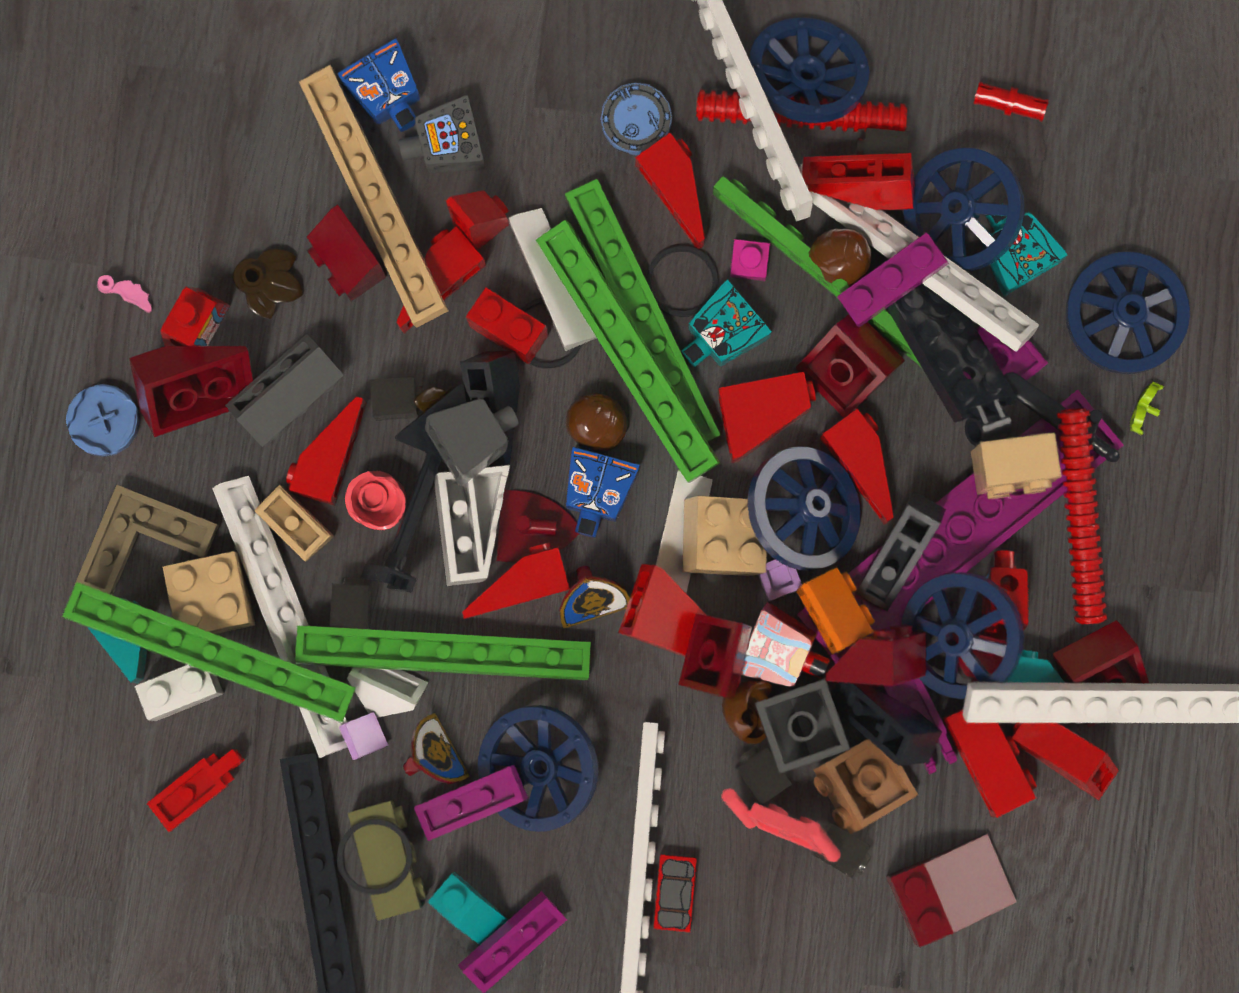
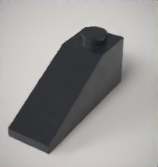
[460,351,520,467]
[855,491,946,611]
[831,682,942,766]

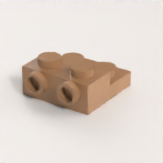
[814,739,918,834]

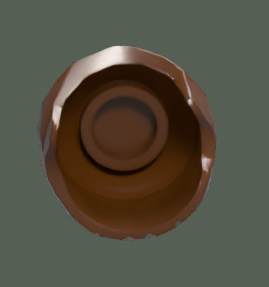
[808,229,871,287]
[565,393,627,453]
[722,681,773,744]

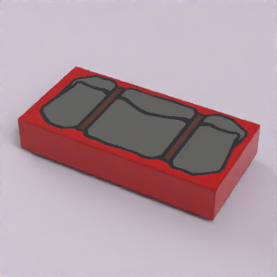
[653,854,697,932]

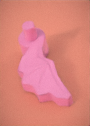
[97,275,152,313]

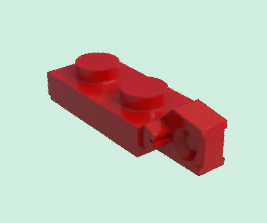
[147,749,245,832]

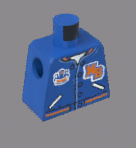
[338,38,420,132]
[566,447,640,538]

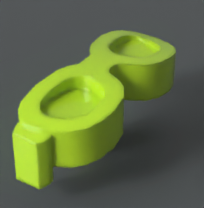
[1130,382,1164,435]

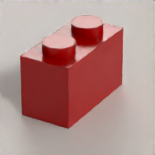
[466,287,549,365]

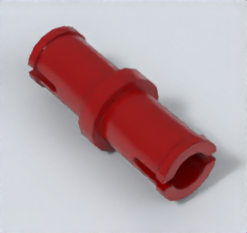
[973,81,1049,122]

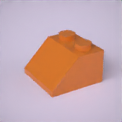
[796,567,875,655]

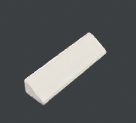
[508,208,597,351]
[656,469,713,593]

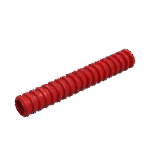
[696,89,907,136]
[1057,408,1107,624]

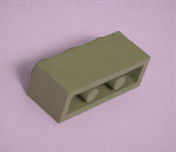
[348,800,427,921]

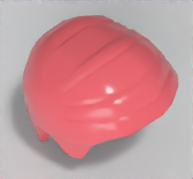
[345,471,407,530]

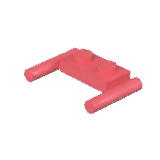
[722,788,840,862]

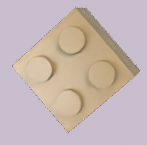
[971,433,1061,499]
[682,496,767,576]
[163,551,255,634]

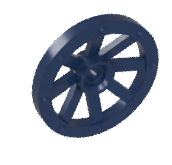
[749,18,869,123]
[904,148,1025,271]
[1065,252,1190,374]
[748,446,861,571]
[901,572,1024,699]
[478,705,598,832]

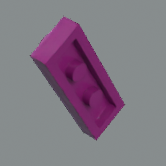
[837,232,949,327]
[414,765,529,841]
[458,891,567,993]

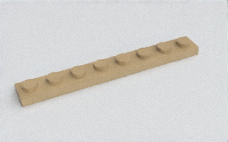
[299,65,448,328]

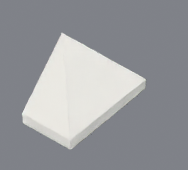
[347,667,428,718]

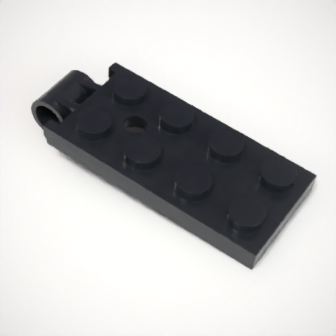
[887,283,1018,446]

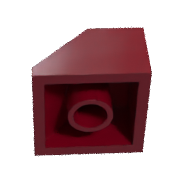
[307,204,386,301]
[796,314,905,418]
[678,613,752,699]
[1053,620,1149,728]
[826,625,926,686]

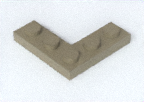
[75,485,219,595]

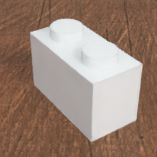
[135,665,223,721]

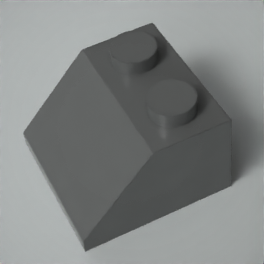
[755,679,850,774]

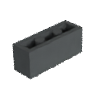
[225,334,344,447]

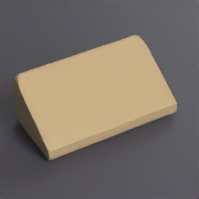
[254,485,334,562]

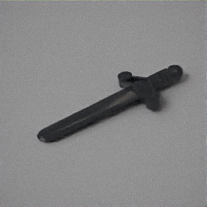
[1004,372,1120,462]

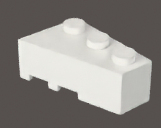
[434,465,510,586]

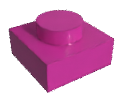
[730,239,770,281]

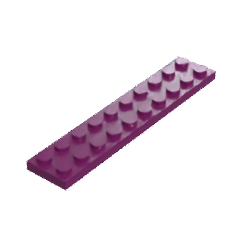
[796,390,1124,664]

